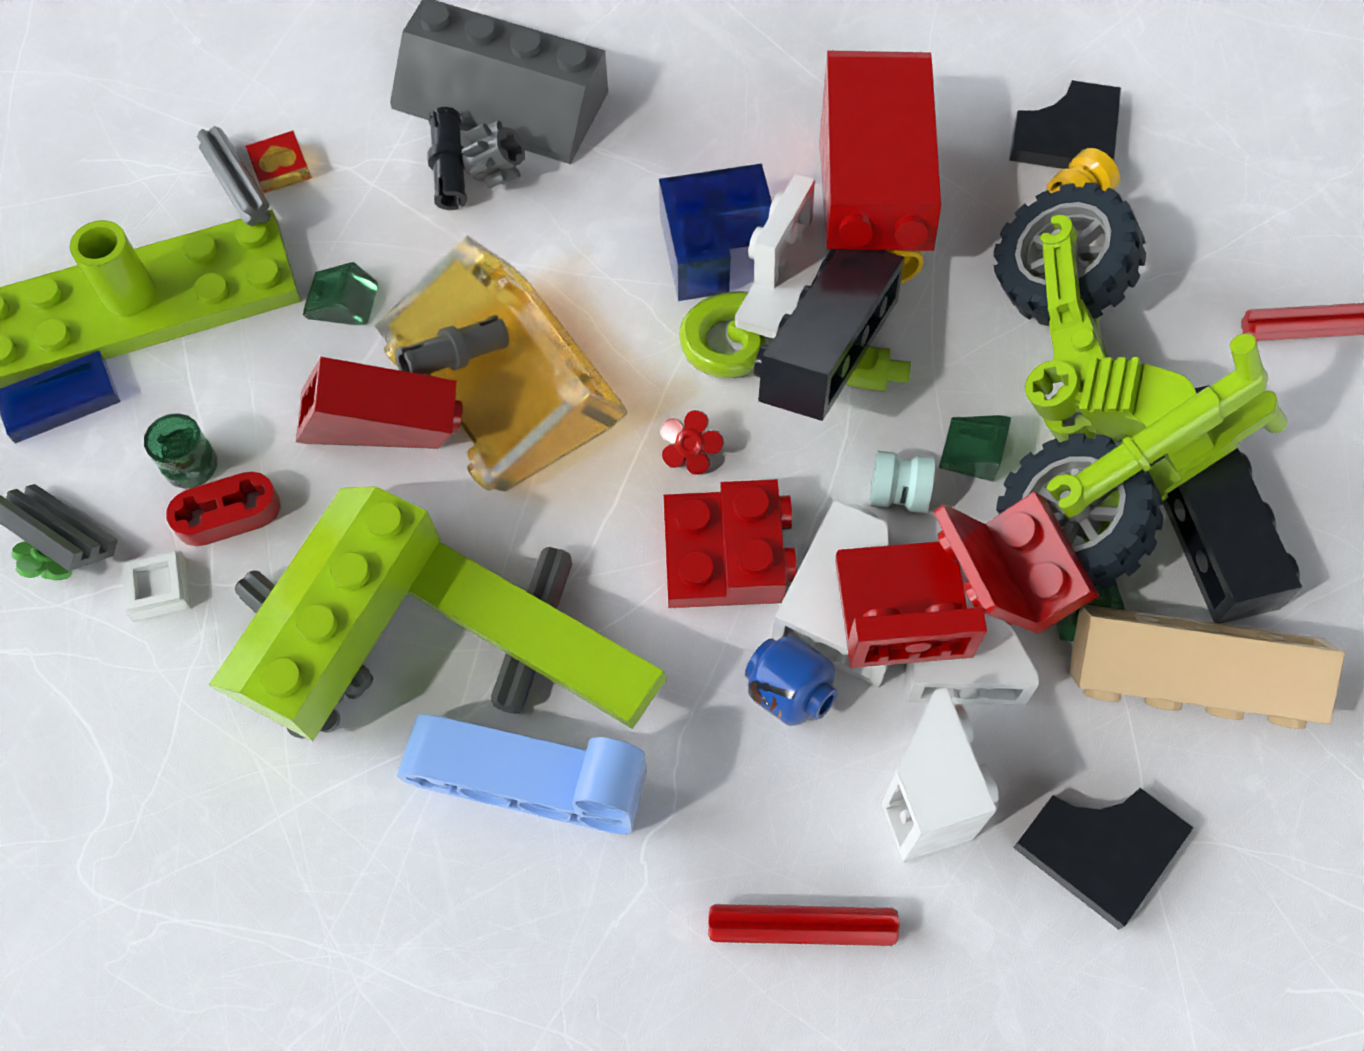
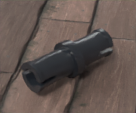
[427,107,467,210]

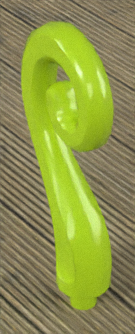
[679,291,911,392]

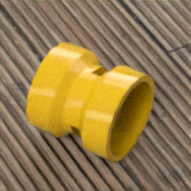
[1046,148,1120,193]

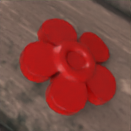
[661,410,724,475]

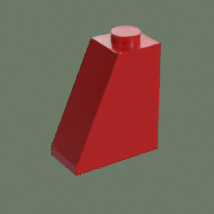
[296,356,463,449]

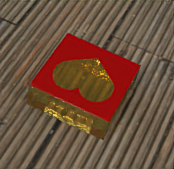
[245,130,312,194]

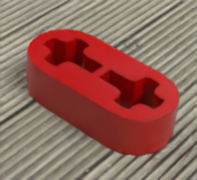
[166,471,281,547]

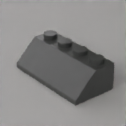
[390,0,608,164]

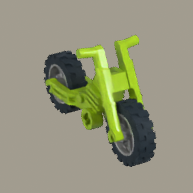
[993,183,1288,590]

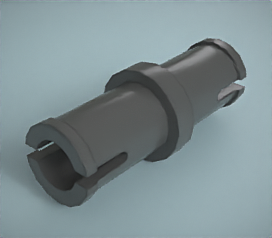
[395,315,509,375]

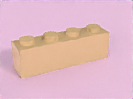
[1068,605,1345,729]

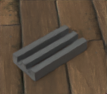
[0,484,118,571]

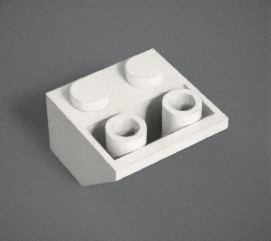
[881,687,998,862]

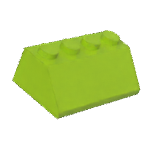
[209,486,441,742]

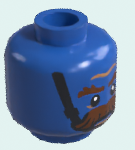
[745,636,838,726]

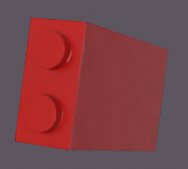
[819,50,941,251]

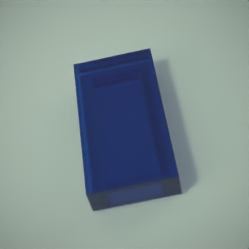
[0,351,121,444]

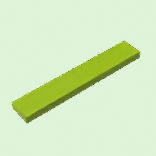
[407,542,667,729]

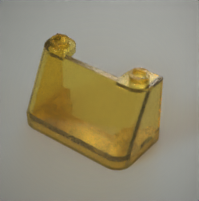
[375,235,628,492]

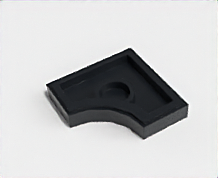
[1009,80,1121,169]
[1013,788,1194,930]

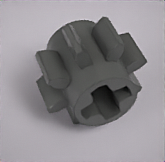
[462,120,525,189]

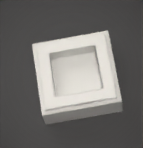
[121,549,191,621]

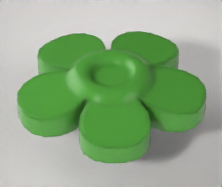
[12,541,72,581]

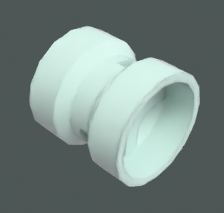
[869,450,935,514]

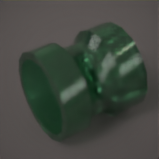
[144,413,217,489]

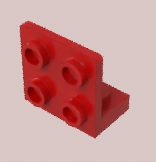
[933,491,1100,634]
[835,541,987,668]

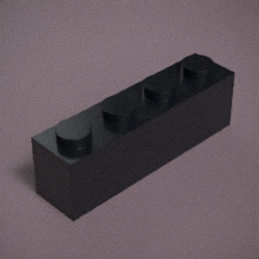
[754,249,904,421]
[1150,385,1302,624]

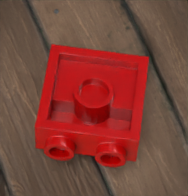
[663,479,797,608]

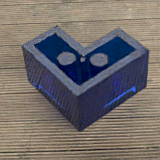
[659,163,772,301]

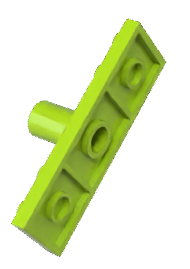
[0,209,302,391]

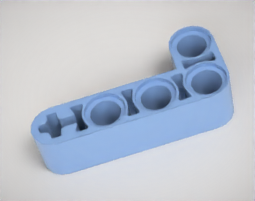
[397,714,647,834]

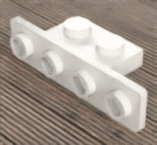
[735,174,834,339]

